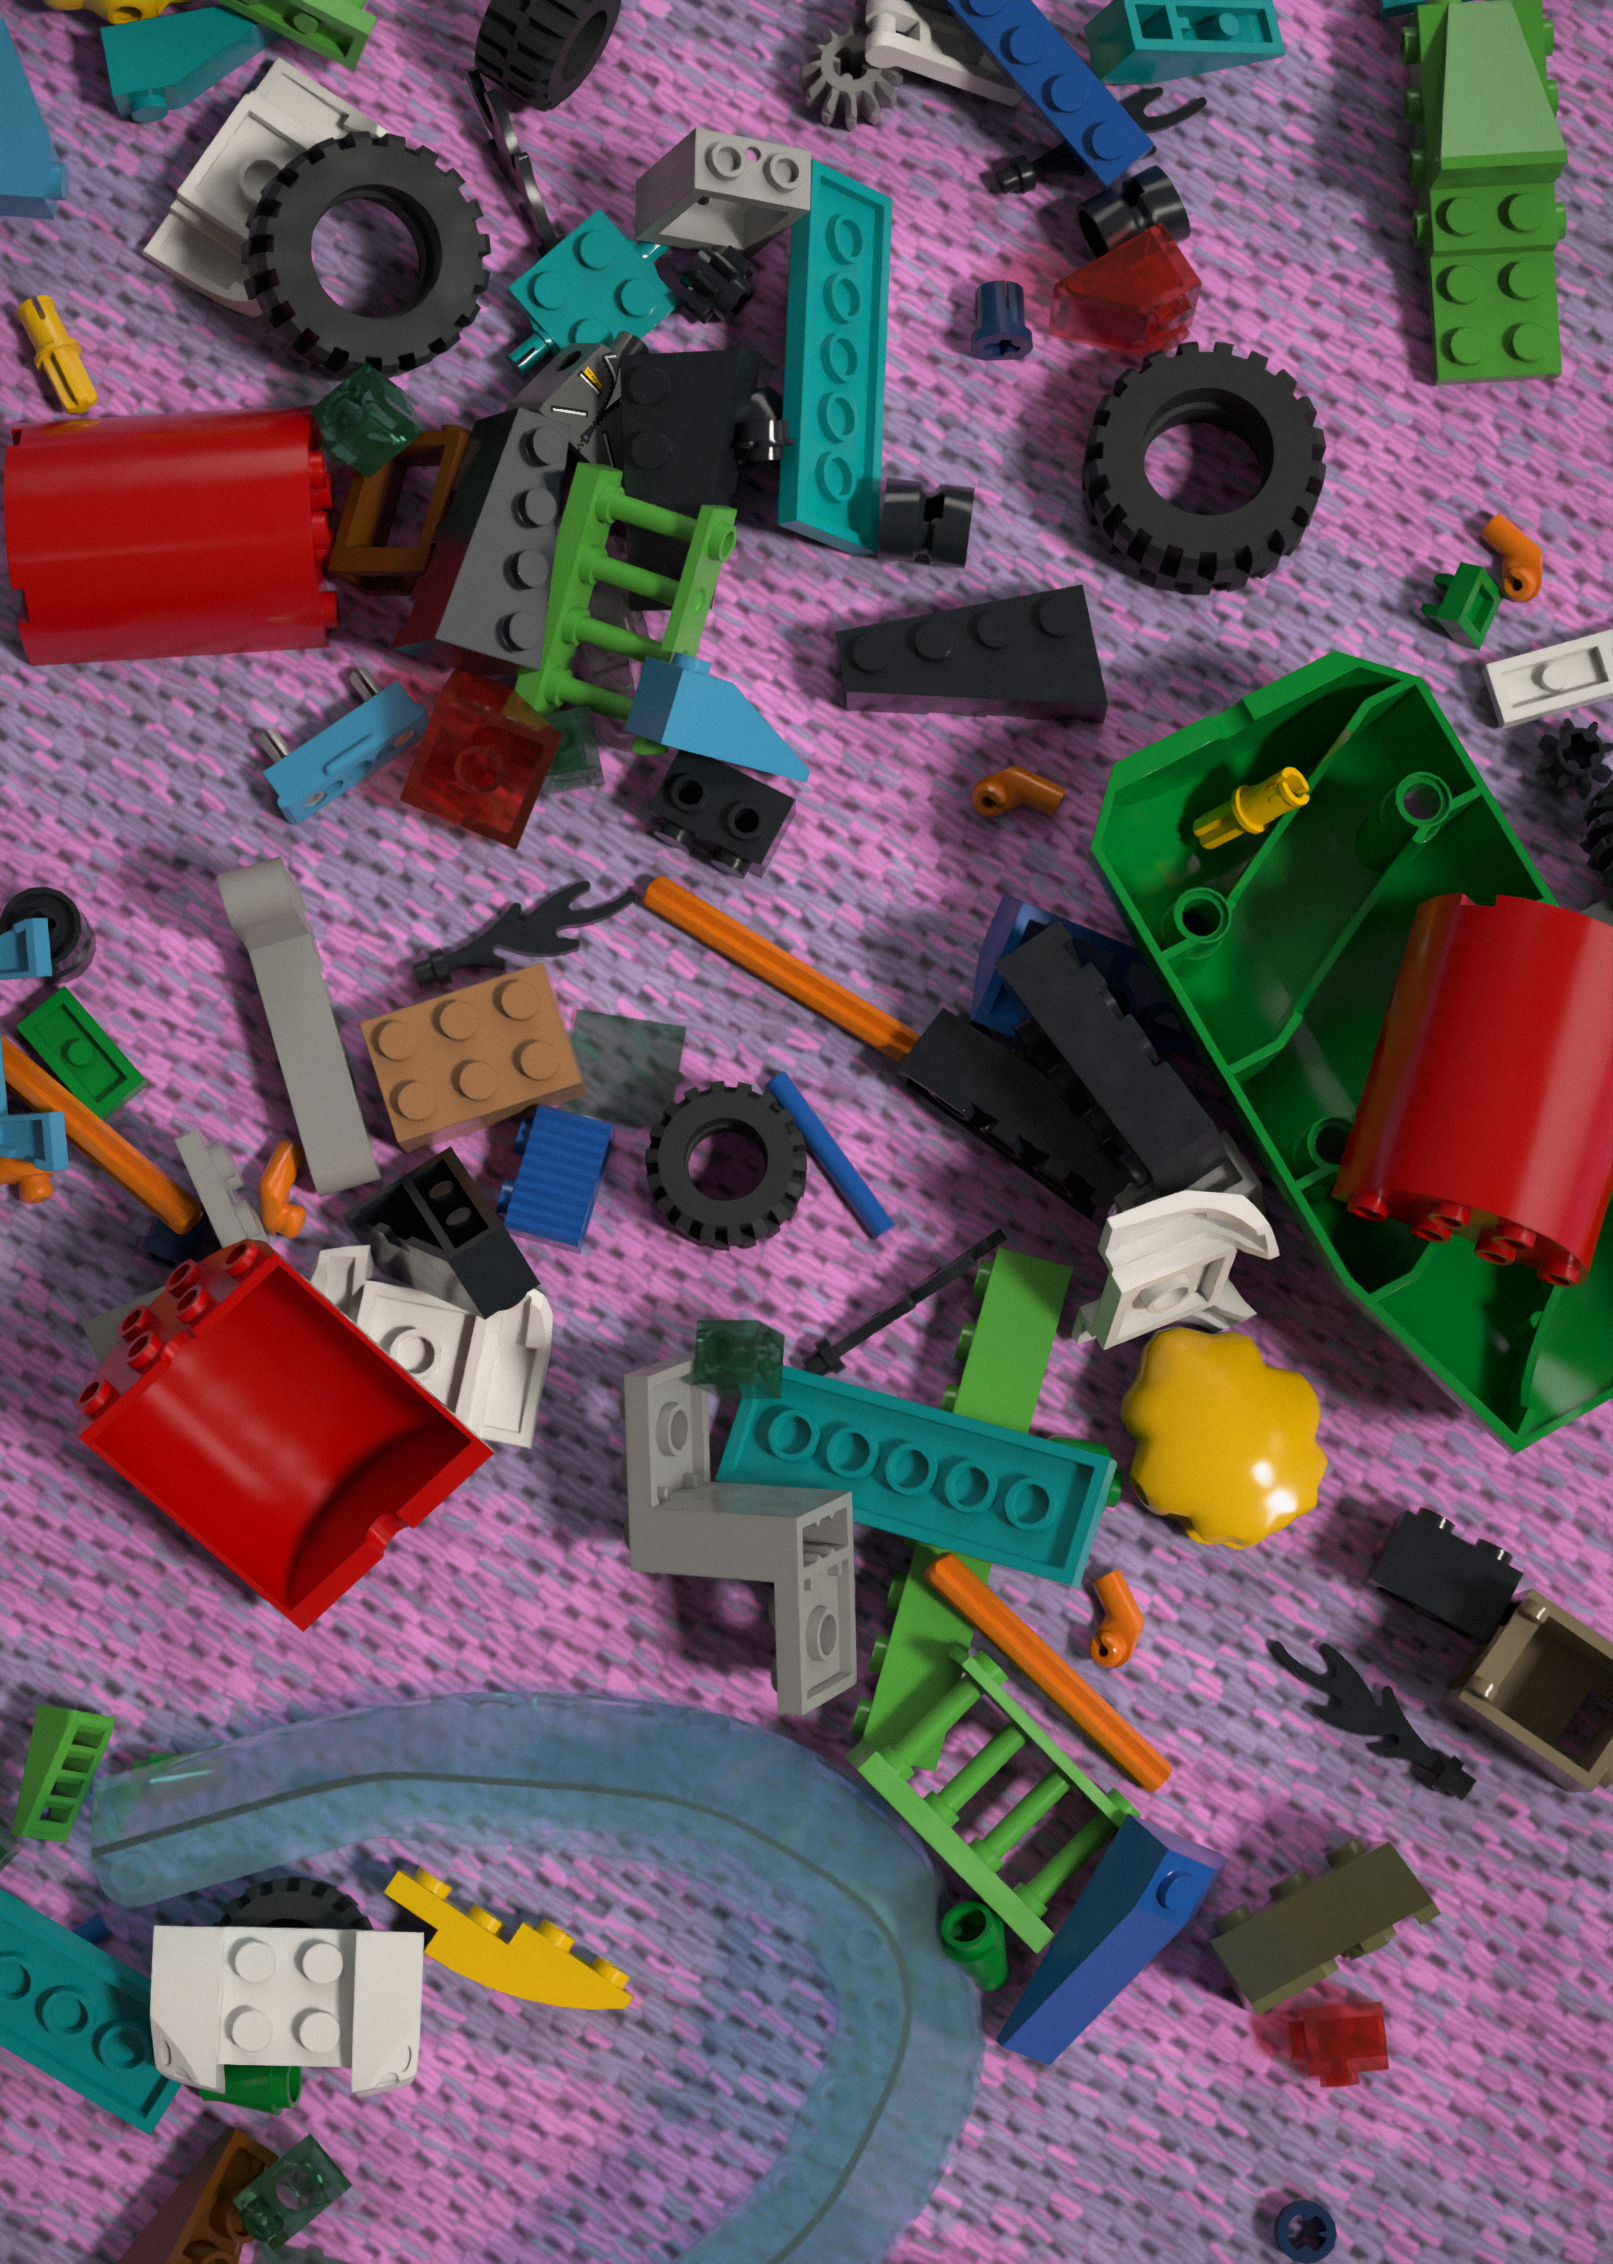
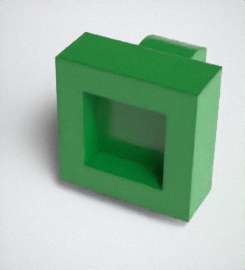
[1420,562,1504,650]

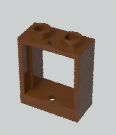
[327,424,471,596]

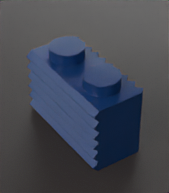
[496,1104,616,1254]

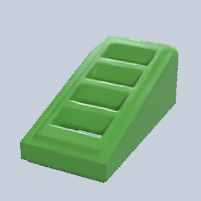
[11,1704,115,1843]

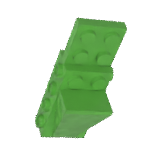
[1400,0,1568,386]

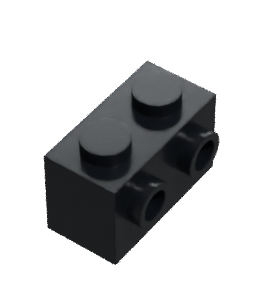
[648,749,796,879]
[1363,1507,1524,1646]

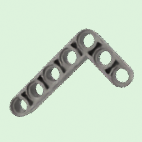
[217,857,382,1197]

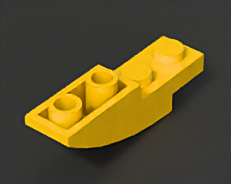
[383,1866,635,2010]

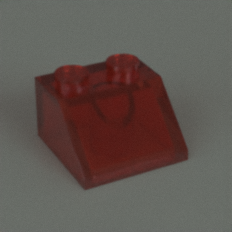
[1048,222,1202,357]
[399,668,563,850]

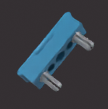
[258,667,434,825]

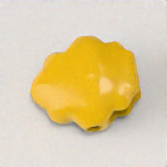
[1120,1326,1328,1550]

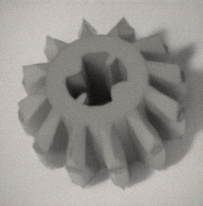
[799,20,903,132]

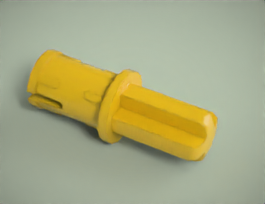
[16,295,98,415]
[1192,766,1310,850]

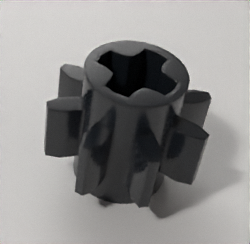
[679,245,756,324]
[1535,718,1613,800]

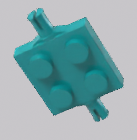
[505,208,681,376]

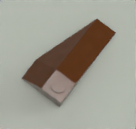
[116,2126,279,2264]

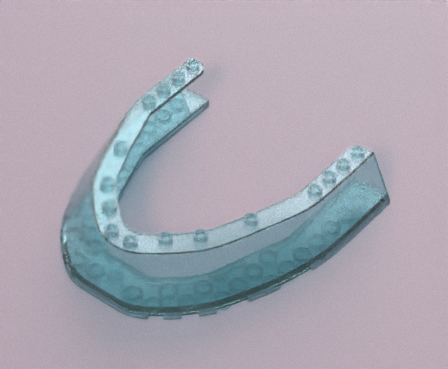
[91,1691,986,2264]

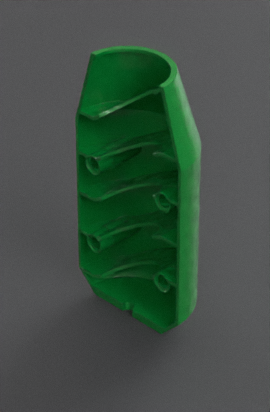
[1087,650,1613,1456]

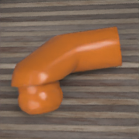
[1479,512,1543,603]
[0,1157,54,1204]
[1089,1569,1145,1668]

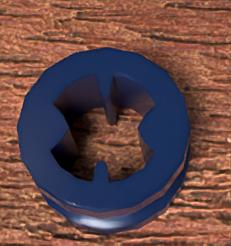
[1274,2200,1337,2264]

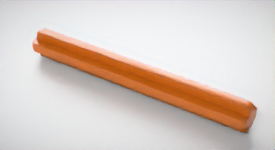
[642,875,920,1064]
[1,1034,203,1235]
[924,1552,1172,1792]

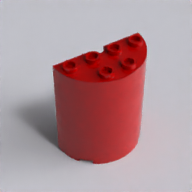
[4,405,340,666]
[1330,893,1613,1288]
[75,1238,494,1632]

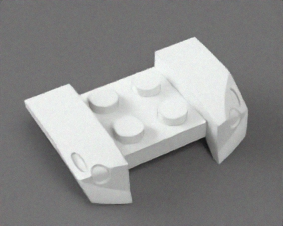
[143,57,390,318]
[1071,1190,1280,1350]
[308,1245,553,1449]
[150,1925,424,2098]

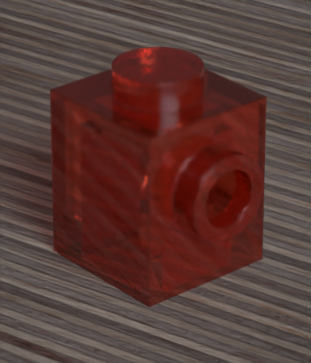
[1286,1999,1389,2087]

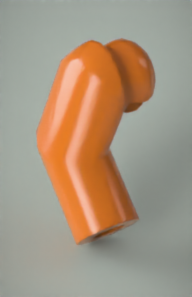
[971,766,1067,817]
[258,1140,306,1239]

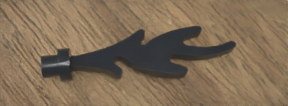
[464,66,567,261]
[995,87,1207,195]
[412,881,635,988]
[802,1228,1007,1376]
[1271,1641,1477,1801]

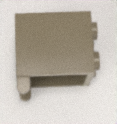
[1440,1588,1613,1793]

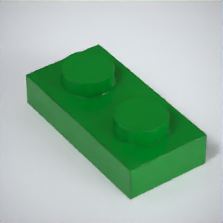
[16,985,149,1122]

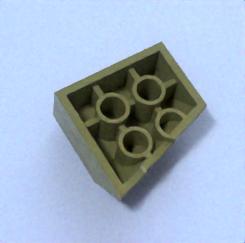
[1205,1836,1441,2016]

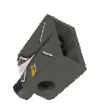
[505,331,650,478]

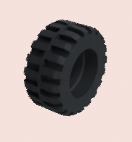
[241,131,491,382]
[1082,341,1326,595]

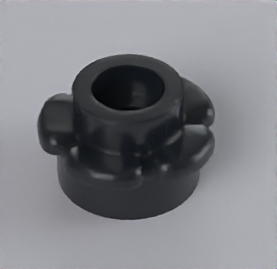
[734,420,796,461]

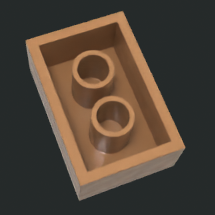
[360,962,589,1154]

